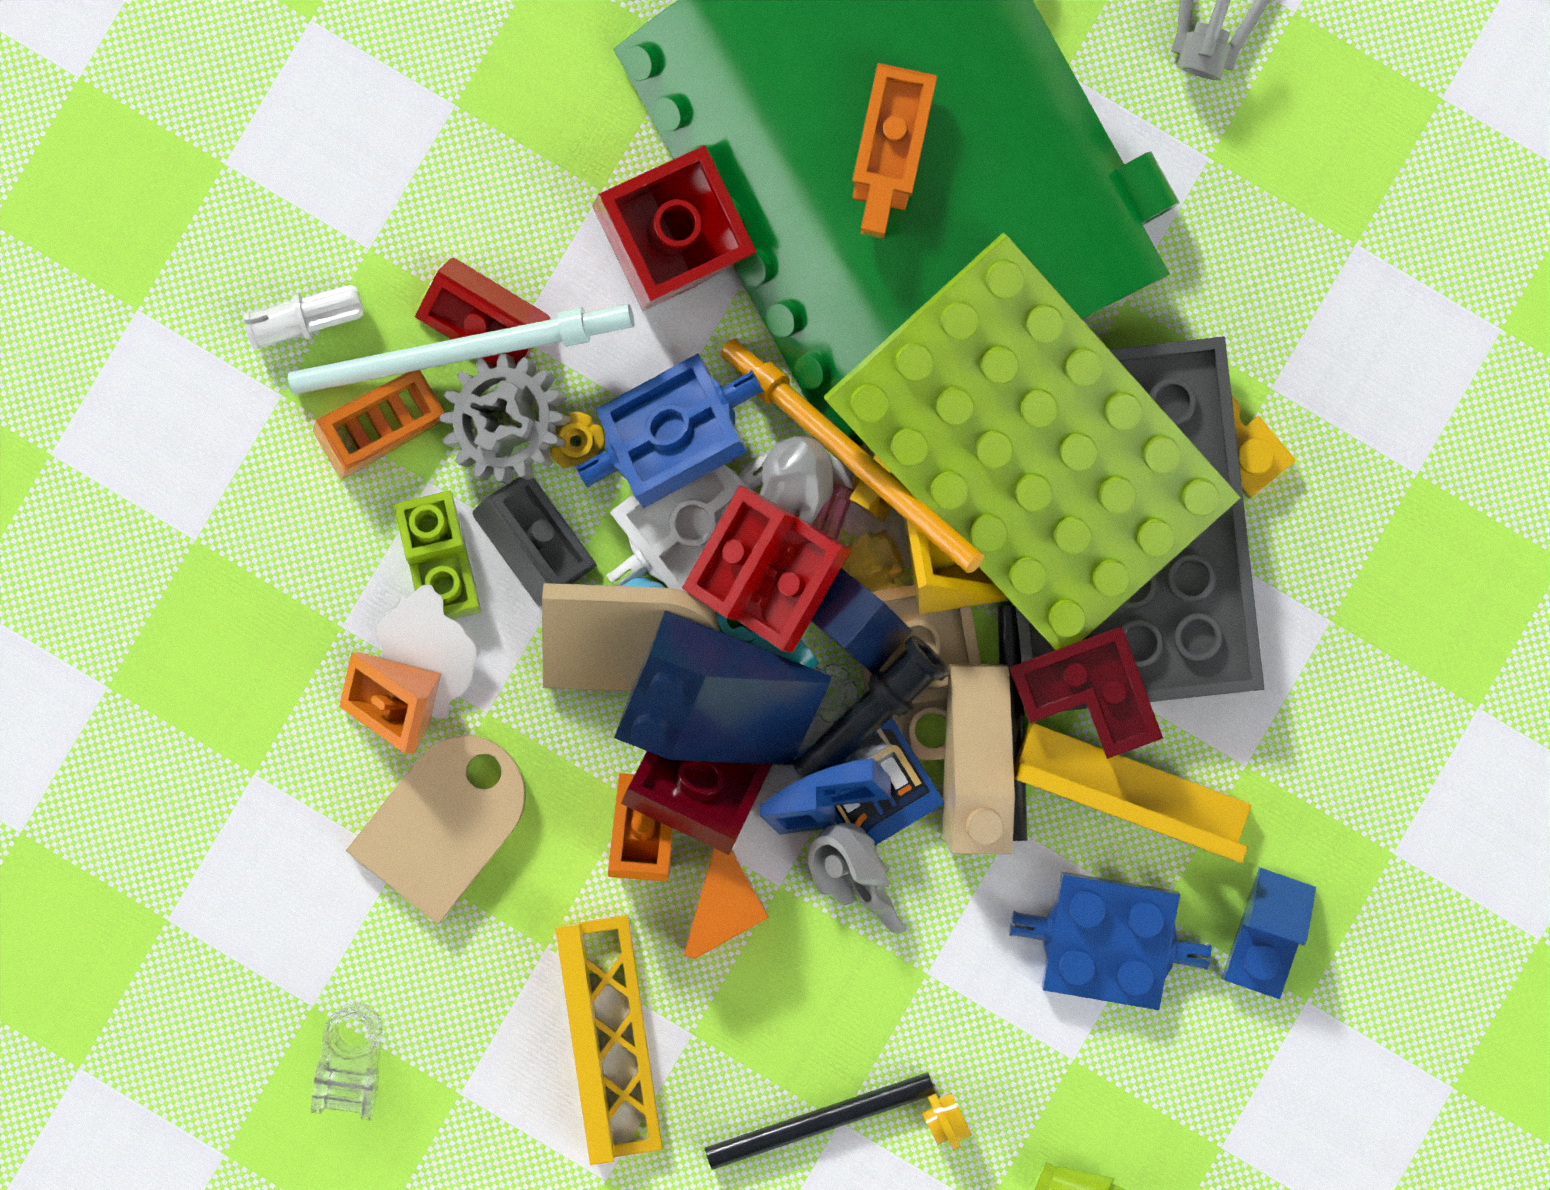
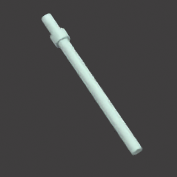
[288,304,635,395]

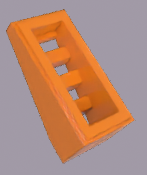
[313,370,445,480]

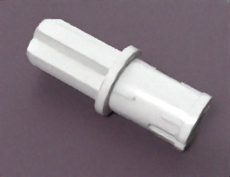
[243,285,364,350]

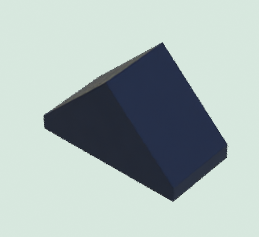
[811,568,912,674]

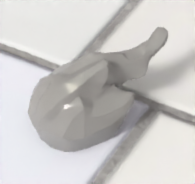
[760,436,833,524]
[807,823,906,934]

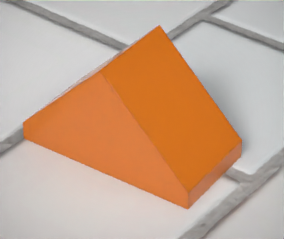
[339,652,441,754]
[684,848,769,959]

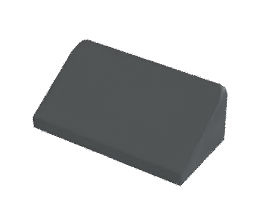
[472,477,597,606]

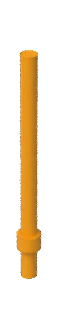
[720,339,984,573]

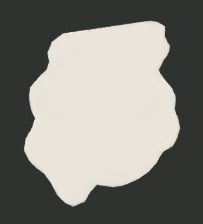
[375,585,477,719]

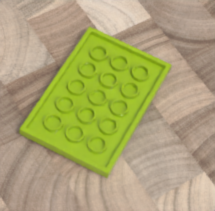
[823,233,1241,650]

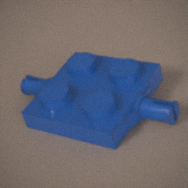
[576,353,764,508]
[1009,871,1212,1010]

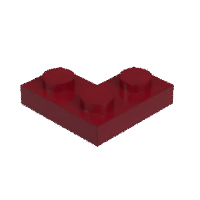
[1009,626,1163,759]

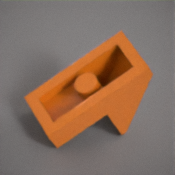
[608,773,673,882]

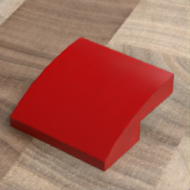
[682,485,851,653]

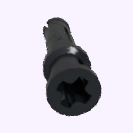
[792,636,949,778]

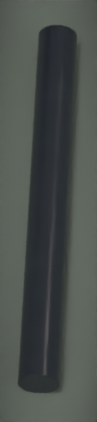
[997,605,1028,841]
[705,1072,935,1170]

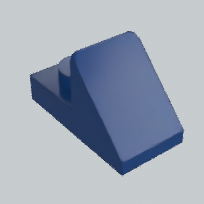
[1221,867,1316,999]

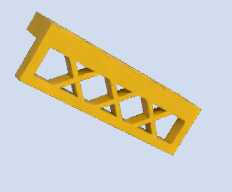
[1014,722,1252,863]
[555,915,663,1165]

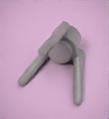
[1171,0,1270,81]

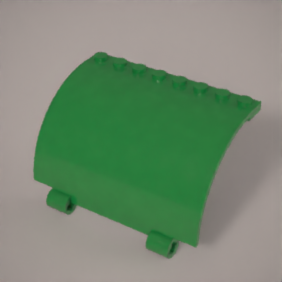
[613,0,1180,447]

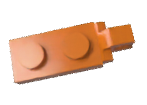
[852,63,937,239]

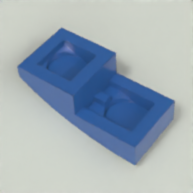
[760,758,891,834]

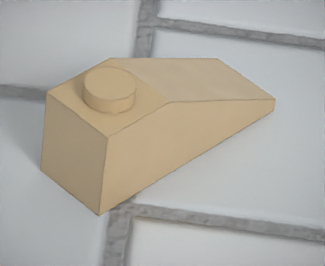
[942,664,1015,854]

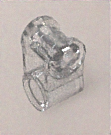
[311,1002,383,1121]

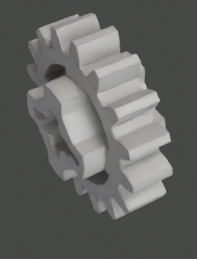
[440,354,570,484]

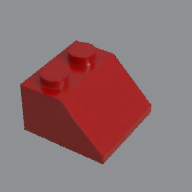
[592,145,757,311]

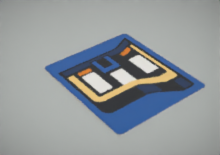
[796,718,944,846]

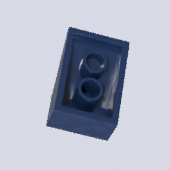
[614,611,832,765]

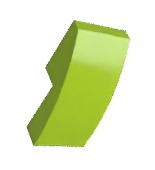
[394,490,482,620]

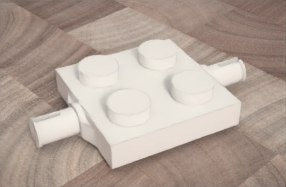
[606,452,767,592]

